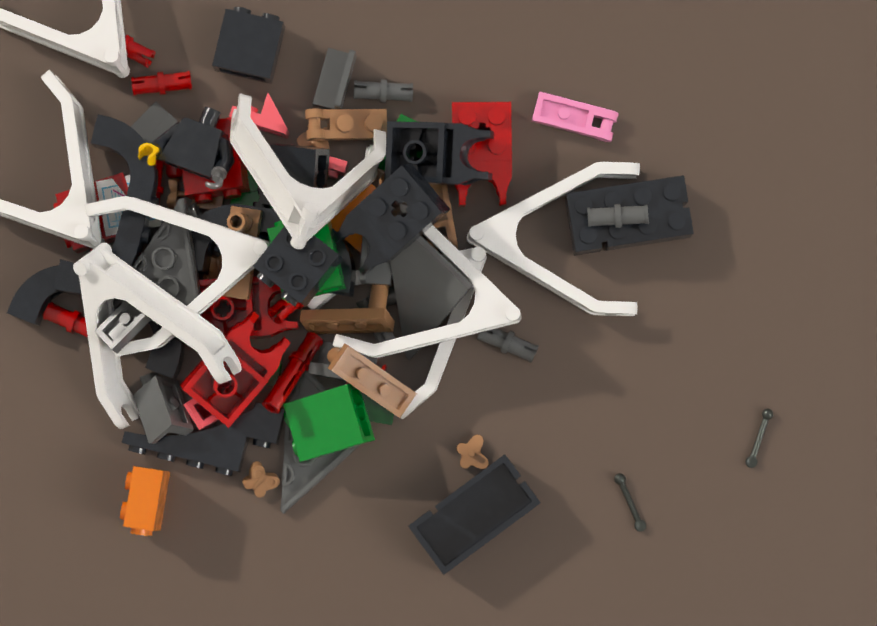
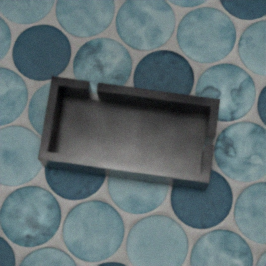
[565,175,694,256]
[408,455,541,575]

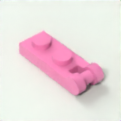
[532,91,619,142]

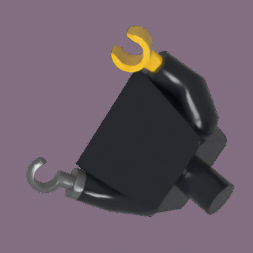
[138,106,235,189]

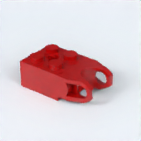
[452,102,512,207]
[199,277,299,339]
[180,311,291,428]

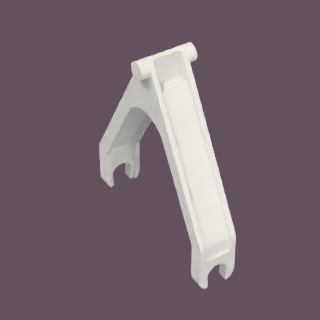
[0,0,130,78]
[0,69,105,249]
[230,94,386,249]
[466,162,640,316]
[85,196,270,357]
[332,204,521,358]
[73,243,242,429]
[307,246,487,419]

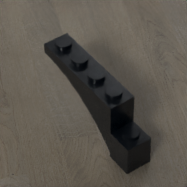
[122,402,285,476]

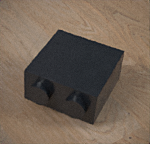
[212,7,285,84]
[257,143,330,205]
[253,226,343,307]

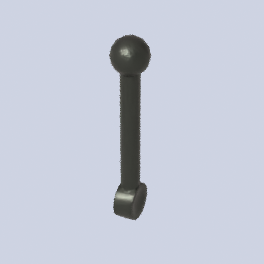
[745,408,773,468]
[614,473,646,532]

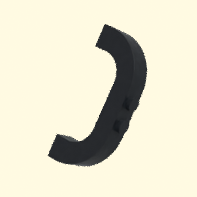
[53,114,159,296]
[191,202,356,297]
[7,265,185,380]

